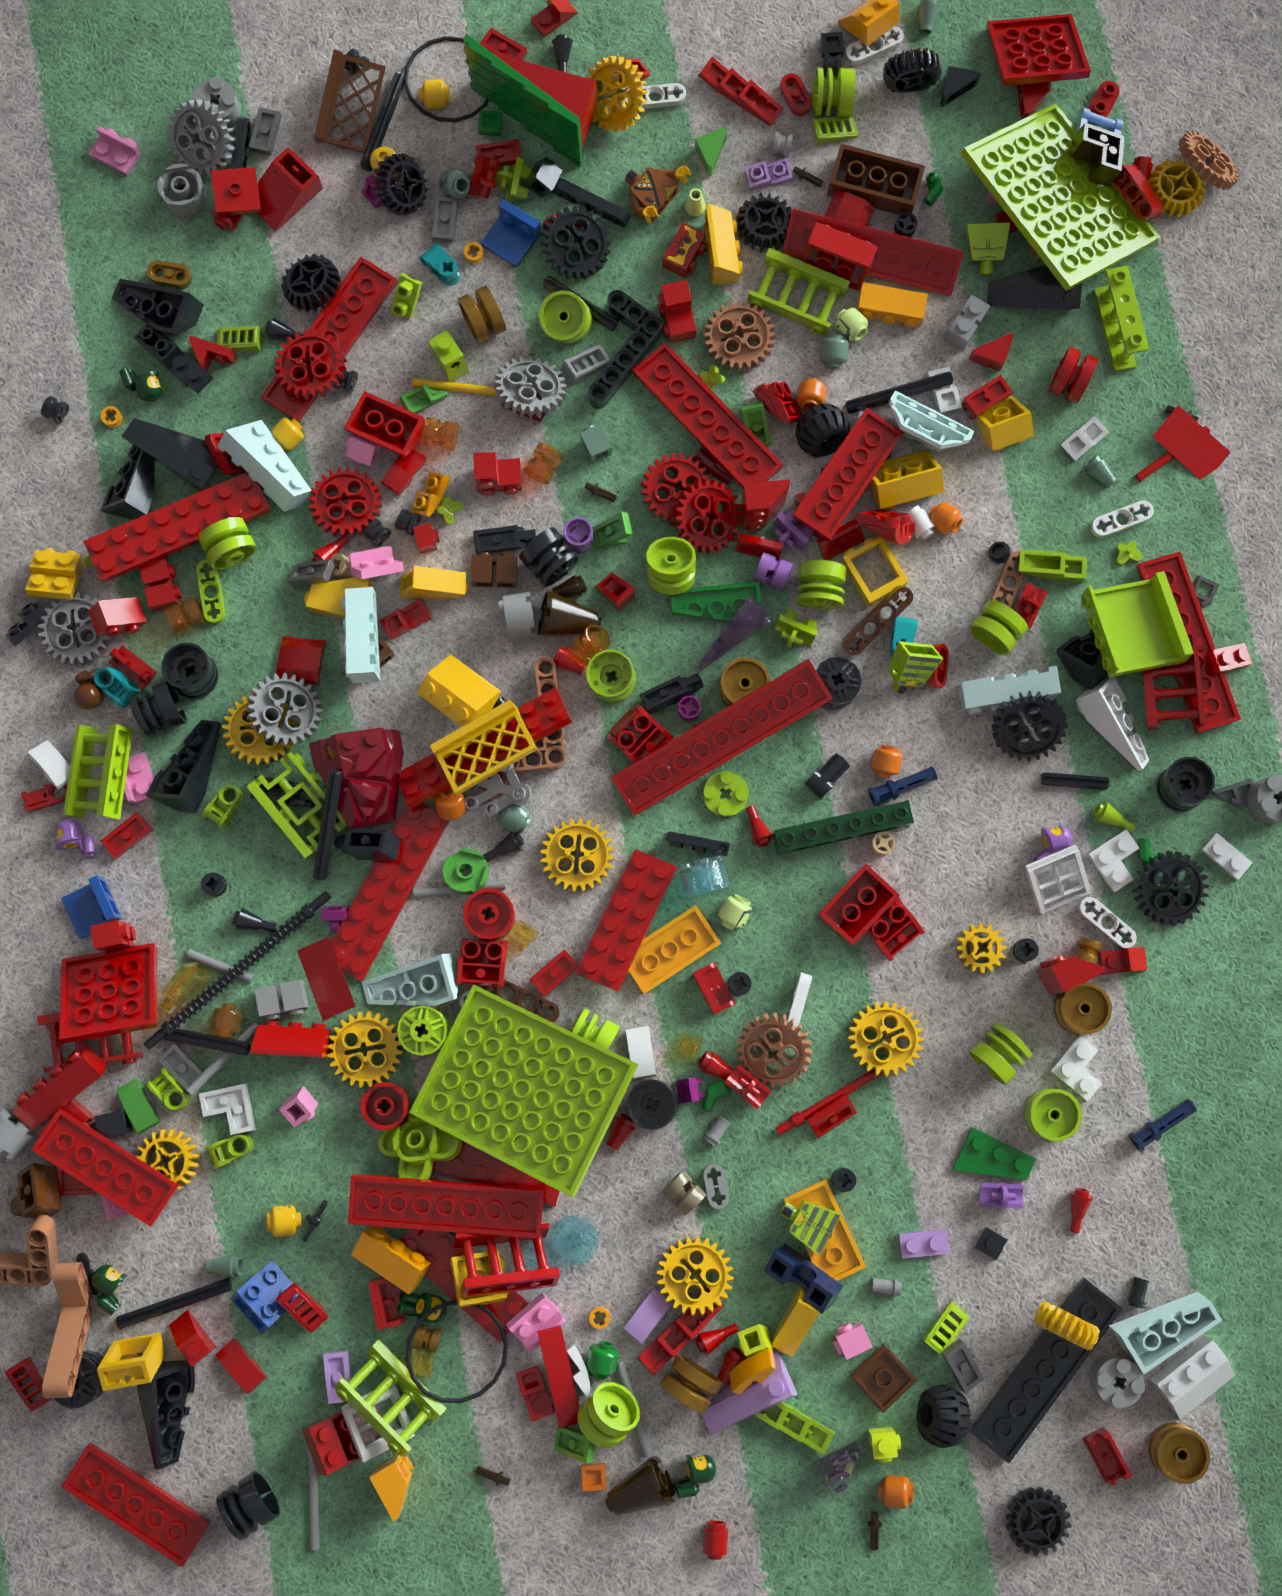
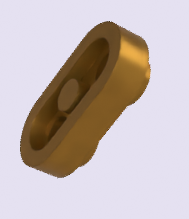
[147,260,192,289]

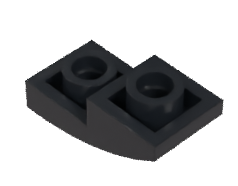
[5,602,44,646]

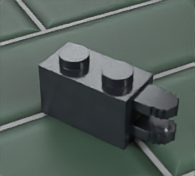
[333,828,401,861]

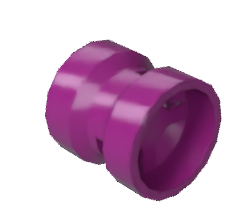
[678,696,701,722]

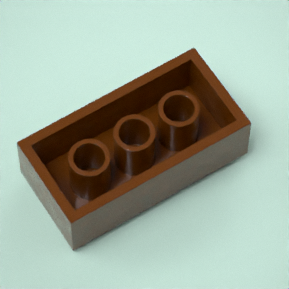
[827,144,925,215]

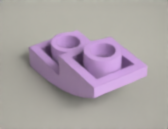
[745,157,794,189]
[623,1288,673,1344]

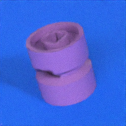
[564,517,593,554]
[753,552,793,591]

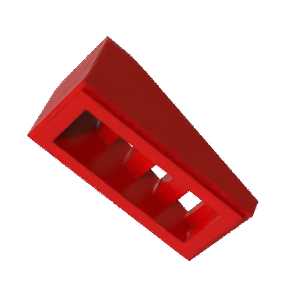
[276,1282,328,1333]
[4,1357,53,1412]

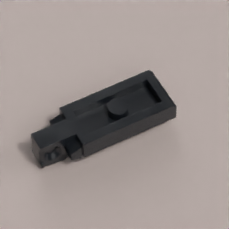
[473,525,536,555]
[639,673,704,715]
[666,831,730,856]

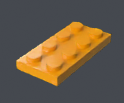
[629,905,721,994]
[783,1179,866,1281]

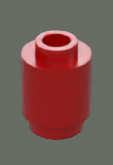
[703,1520,728,1560]

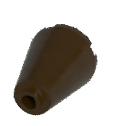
[538,591,602,636]
[606,1456,675,1515]

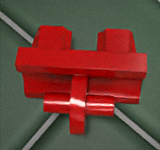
[468,155,500,198]
[1014,582,1048,629]
[724,1064,772,1109]

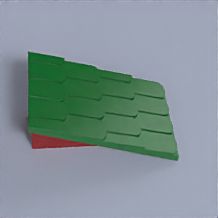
[464,34,597,167]

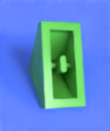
[695,127,728,176]

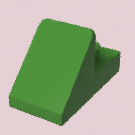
[741,401,772,446]
[592,512,632,549]
[554,1426,596,1463]

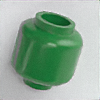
[585,1341,619,1380]

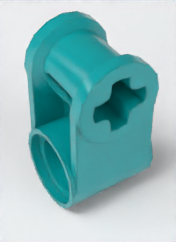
[419,243,460,286]
[889,616,918,658]
[94,666,140,708]

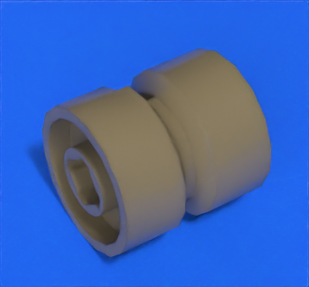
[662,1170,706,1216]

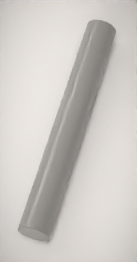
[186,949,254,983]

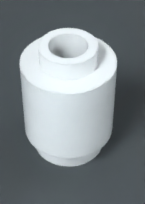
[907,506,935,540]

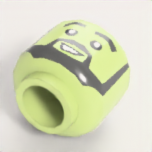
[835,308,868,341]
[718,894,752,930]

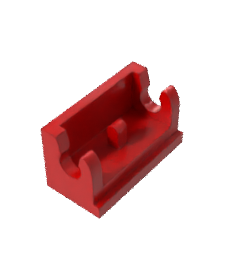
[961,375,1014,420]
[692,962,736,1015]
[368,1277,406,1330]
[1082,1427,1132,1485]

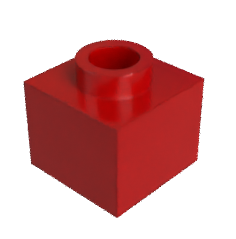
[413,523,440,554]

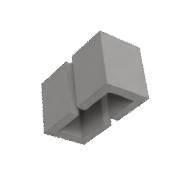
[945,295,990,351]
[254,980,309,1021]

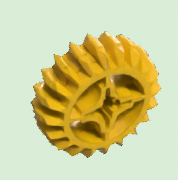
[1148,158,1207,218]
[135,1129,200,1190]
[1034,1301,1100,1350]

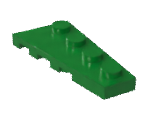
[670,582,764,627]

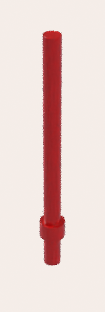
[775,1069,884,1136]

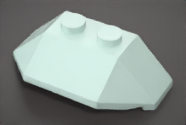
[889,391,974,451]

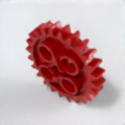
[274,329,347,400]
[640,452,711,526]
[308,467,382,538]
[672,479,742,553]

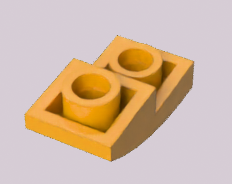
[411,472,450,517]
[729,1348,776,1395]

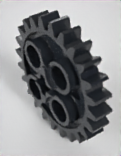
[540,205,612,280]
[991,691,1068,762]
[1133,850,1209,926]

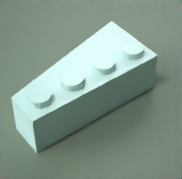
[217,420,311,512]
[342,587,380,683]
[958,666,1061,715]
[1109,1292,1222,1374]

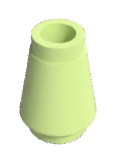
[684,188,706,216]

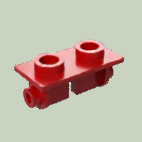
[108,645,157,689]

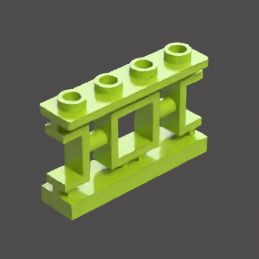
[246,752,347,859]

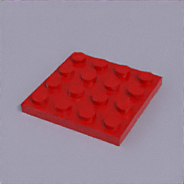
[986,14,1091,86]
[59,943,157,1044]

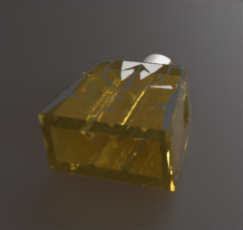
[161,962,214,1014]

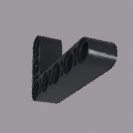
[588,290,662,409]

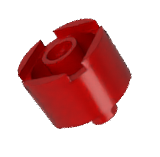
[360,1082,411,1130]

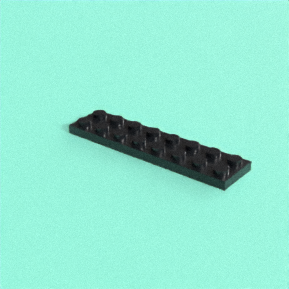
[969,1277,1123,1463]

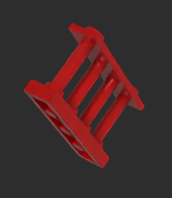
[1142,632,1209,730]
[37,1012,143,1072]
[452,1223,560,1298]

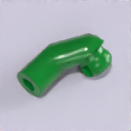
[923,172,943,207]
[1138,838,1158,865]
[701,1081,732,1110]

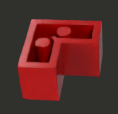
[657,280,697,344]
[473,452,522,496]

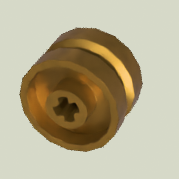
[457,285,507,344]
[719,657,771,706]
[1053,982,1112,1035]
[660,1354,722,1414]
[1148,1422,1211,1484]

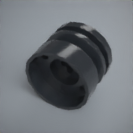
[519,527,580,587]
[161,643,219,699]
[816,657,862,711]
[129,680,187,739]
[1157,757,1215,812]
[626,1079,679,1130]
[53,1350,104,1409]
[216,1471,280,1540]

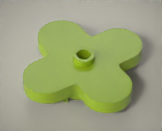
[378,1113,462,1180]

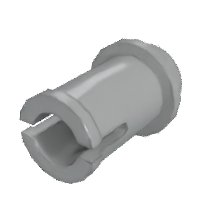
[704,1115,731,1147]
[871,1277,902,1298]

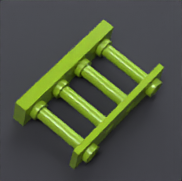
[747,248,850,335]
[1093,265,1149,373]
[63,724,133,820]
[333,1340,446,1457]

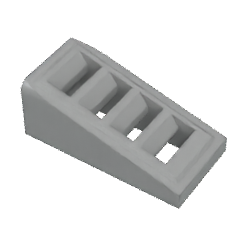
[561,344,611,386]

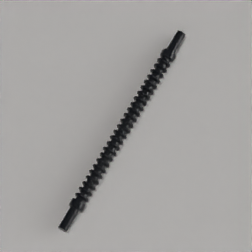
[143,891,332,1050]

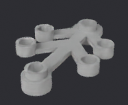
[459,758,531,817]

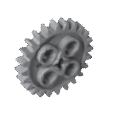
[167,99,235,175]
[494,356,567,419]
[38,592,112,666]
[246,673,322,747]

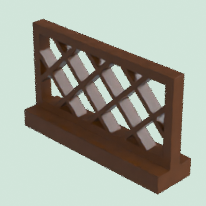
[314,49,386,153]

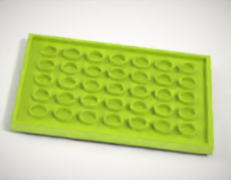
[961,103,1160,291]
[409,984,638,1198]

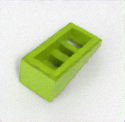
[811,116,859,146]
[216,326,262,352]
[921,1301,970,1356]

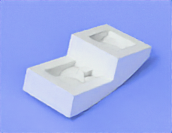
[927,367,962,413]
[1060,416,1109,461]
[28,740,70,789]
[626,1026,656,1080]
[566,1343,591,1397]

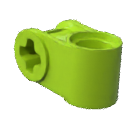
[202,785,244,830]
[146,1067,191,1110]
[205,1134,254,1170]

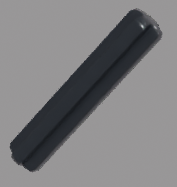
[1041,772,1109,790]

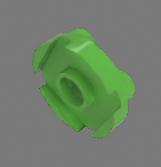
[442,849,489,895]

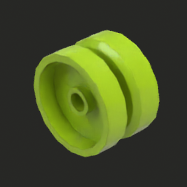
[539,290,592,345]
[198,517,257,570]
[646,536,696,595]
[968,600,1028,656]
[1024,1088,1082,1141]
[578,1382,640,1448]

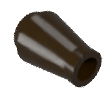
[552,575,587,598]

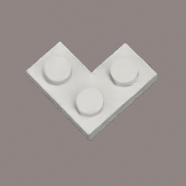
[1087,829,1139,893]
[1050,1035,1102,1102]
[199,1083,256,1135]

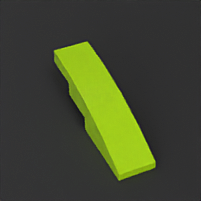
[755,1402,836,1455]

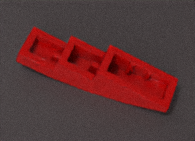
[698,56,784,126]
[636,1288,725,1376]
[537,1325,580,1428]

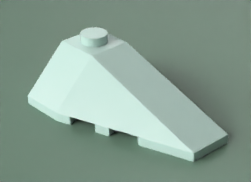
[362,954,459,1006]

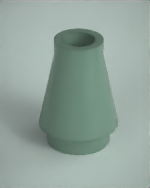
[918,0,939,34]
[1084,454,1117,488]
[206,1254,244,1278]

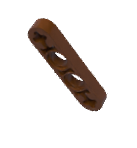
[842,585,913,655]
[476,980,560,1022]

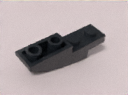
[134,324,213,394]

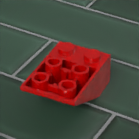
[257,147,323,232]
[301,1404,382,1475]

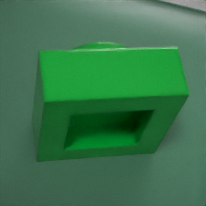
[478,110,502,136]

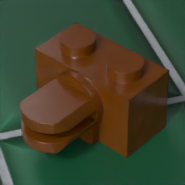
[10,1163,61,1219]

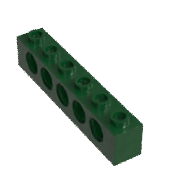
[772,800,914,855]

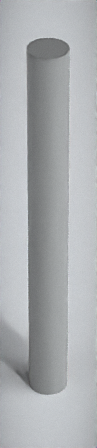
[413,880,506,898]
[186,1022,258,1096]
[616,1360,653,1458]
[308,1448,320,1550]

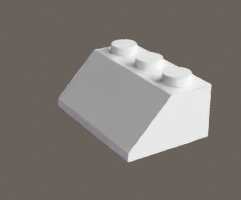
[1150,1336,1235,1420]

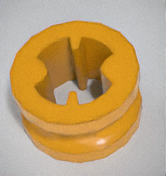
[463,242,484,264]
[100,406,123,428]
[589,1306,610,1329]

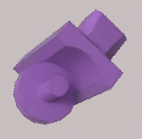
[773,509,814,552]
[979,1183,1023,1209]

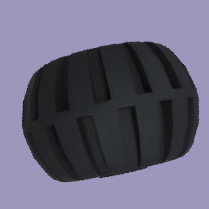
[796,403,850,458]
[916,1385,971,1448]

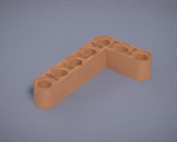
[504,657,566,774]
[0,1215,59,1286]
[42,1262,93,1399]

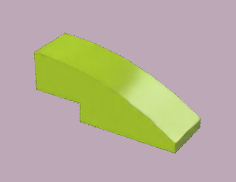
[1018,549,1087,583]

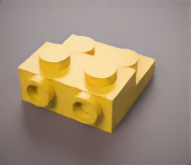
[25,548,84,600]
[450,1250,509,1308]

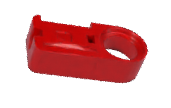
[21,783,67,812]

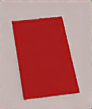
[1153,405,1231,480]
[297,936,356,1021]

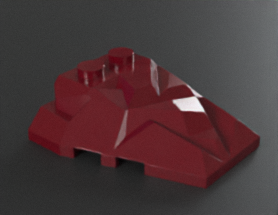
[309,727,404,828]

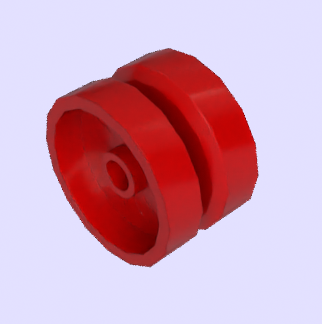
[1048,346,1099,404]
[463,888,516,941]

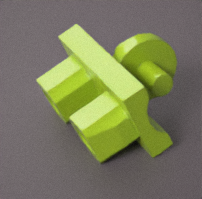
[495,157,532,203]
[391,273,422,319]
[774,609,818,648]

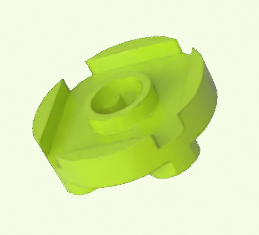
[703,771,749,817]

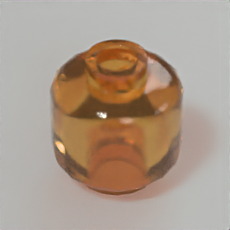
[210,1003,243,1039]

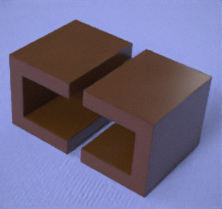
[471,552,518,588]

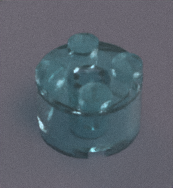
[678,855,730,898]
[551,1214,599,1265]

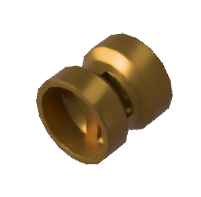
[1074,937,1103,964]
[412,1324,442,1353]

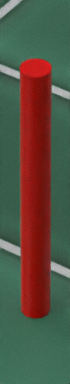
[1135,426,1210,482]

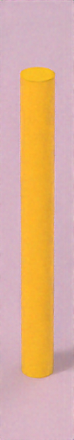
[413,378,496,396]

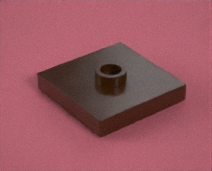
[849,1342,918,1413]

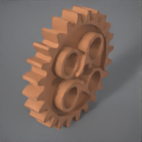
[1178,131,1239,191]
[704,300,776,372]
[736,1012,813,1088]

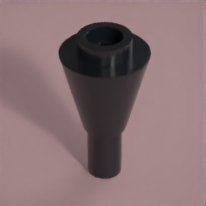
[552,34,573,73]
[265,317,303,340]
[483,832,525,863]
[232,908,277,933]

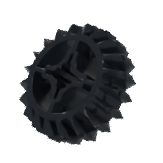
[883,48,942,93]
[372,153,429,216]
[736,193,792,253]
[281,253,341,313]
[1005,1486,1071,1556]

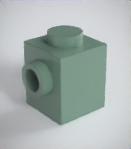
[580,424,612,463]

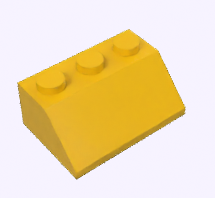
[704,204,743,285]
[869,449,944,509]
[417,655,501,727]

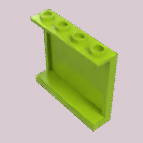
[1081,571,1194,677]

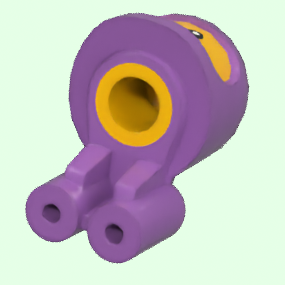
[55,819,95,859]
[1034,826,1072,862]

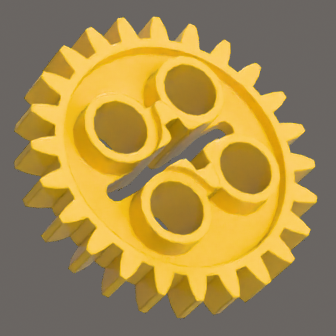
[584,56,648,132]
[222,694,297,767]
[540,818,615,893]
[848,1001,925,1078]
[327,1011,404,1088]
[657,1236,734,1317]

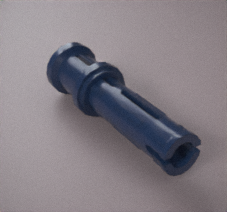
[868,766,938,807]
[1128,1099,1197,1152]

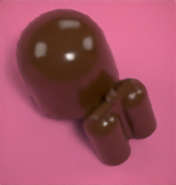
[73,669,104,710]

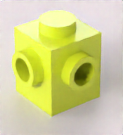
[738,1324,775,1357]
[868,1427,901,1463]

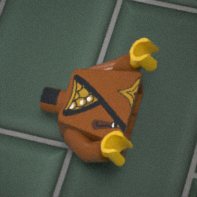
[625,165,691,224]

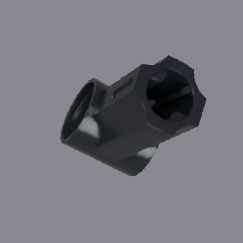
[804,753,850,799]

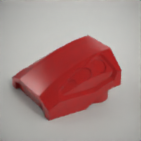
[825,191,875,226]
[752,381,802,424]
[855,509,916,545]
[276,636,327,685]
[607,704,673,762]
[866,898,925,962]
[456,938,509,987]

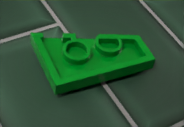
[952,1127,1036,1180]

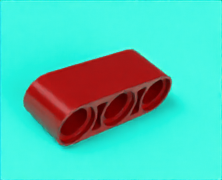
[1113,164,1164,220]

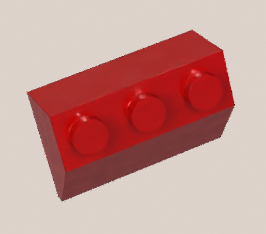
[801,222,878,291]
[344,391,426,457]
[740,479,790,532]
[816,864,900,946]
[1036,955,1106,995]
[251,1021,331,1057]

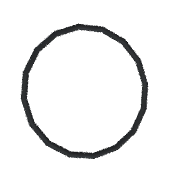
[404,36,489,123]
[405,1300,508,1403]

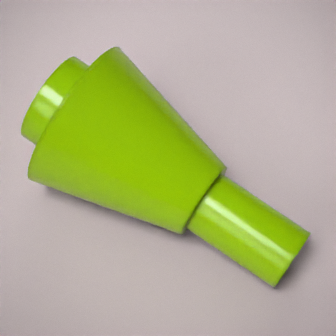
[1093,801,1135,832]

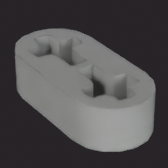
[703,1164,729,1209]

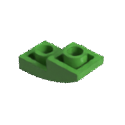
[117,1078,160,1134]

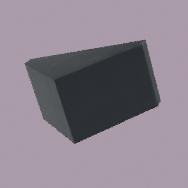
[940,66,981,107]

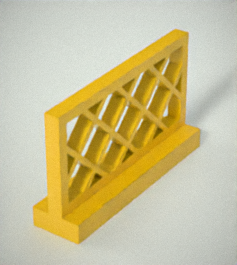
[430,699,538,795]

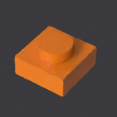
[581,1463,607,1491]

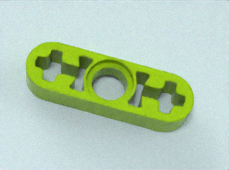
[196,560,226,624]

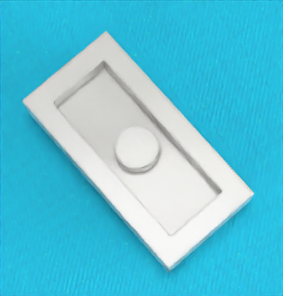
[1201,833,1252,880]

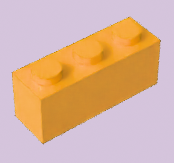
[857,282,928,328]
[351,1226,431,1294]

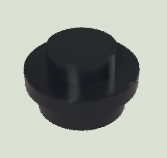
[988,542,1011,564]

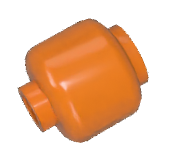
[796,378,826,411]
[928,502,963,535]
[871,744,903,779]
[434,788,466,821]
[878,1475,914,1509]

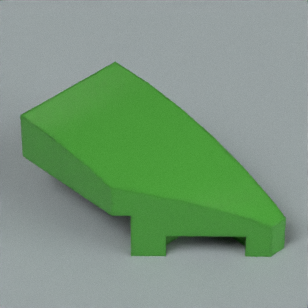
[399,384,448,414]

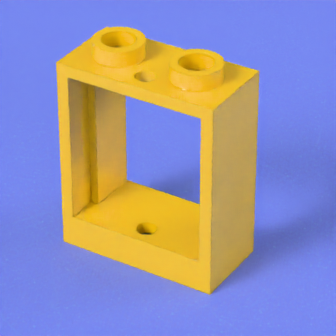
[840,537,909,608]
[97,1332,166,1391]

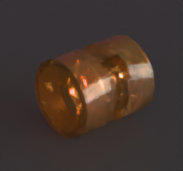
[422,417,459,451]
[523,442,563,485]
[164,596,206,635]
[569,624,611,666]

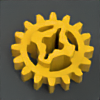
[955,923,1007,973]

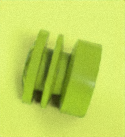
[812,68,856,117]
[796,560,846,610]
[586,650,637,703]
[397,1006,450,1056]
[569,1008,620,1049]
[968,1023,1033,1085]

